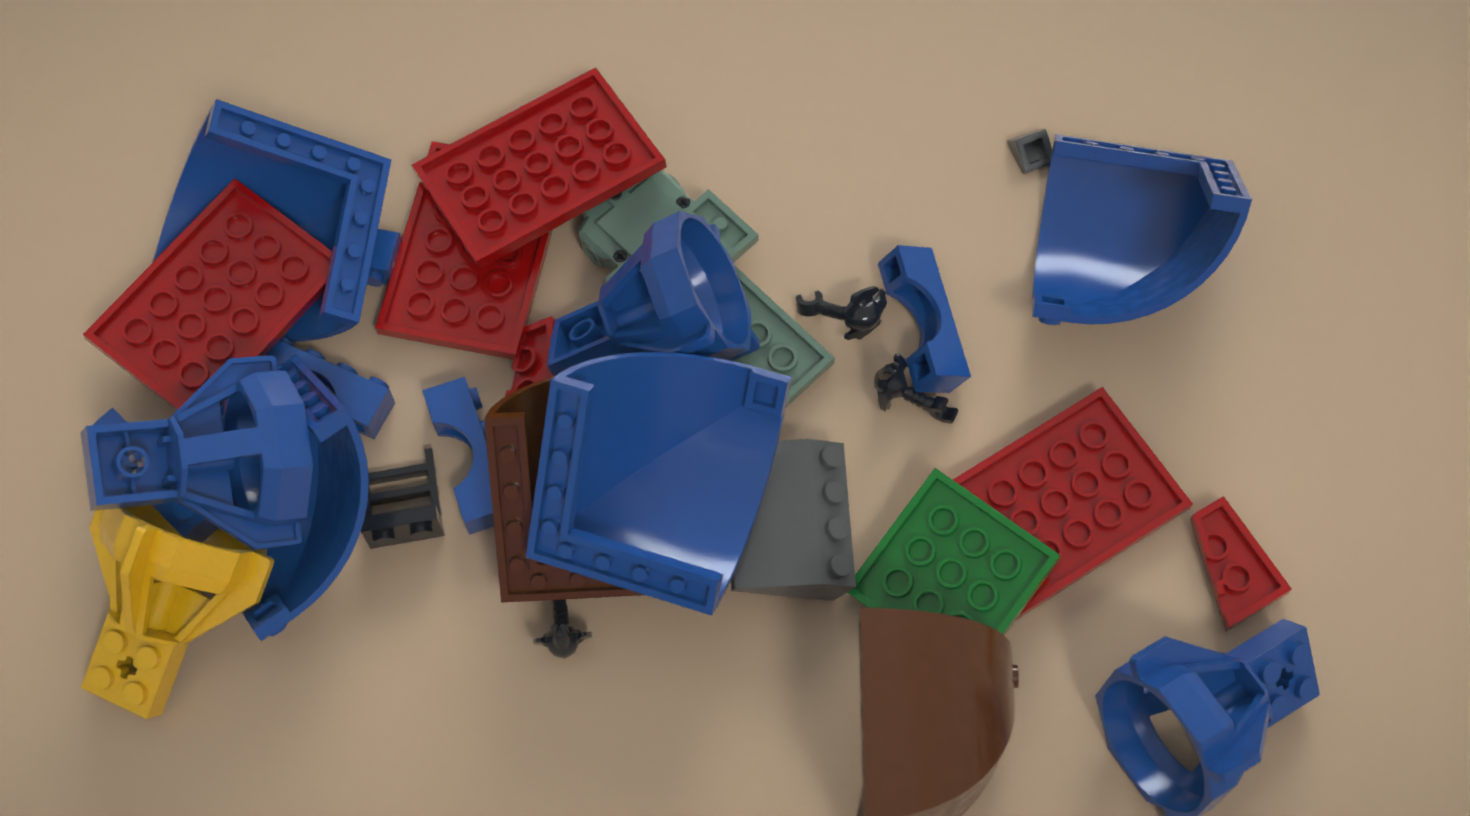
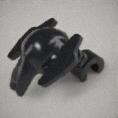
[796,286,887,340]
[874,353,959,424]
[533,599,592,658]

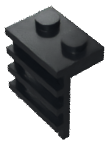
[361,448,445,549]

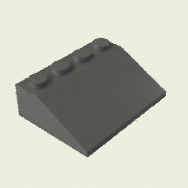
[731,439,856,601]

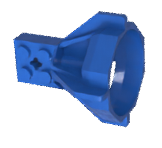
[547,211,760,376]
[80,356,313,550]
[1095,619,1320,816]

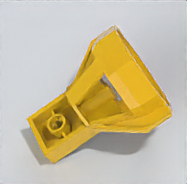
[81,505,274,719]

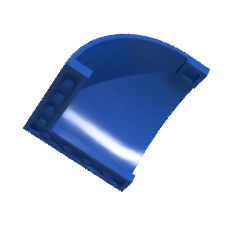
[152,99,392,342]
[1032,134,1252,325]
[526,352,792,616]
[220,355,369,641]

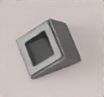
[1007,129,1052,174]

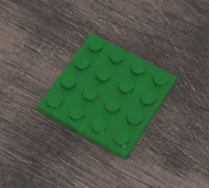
[847,468,1061,635]

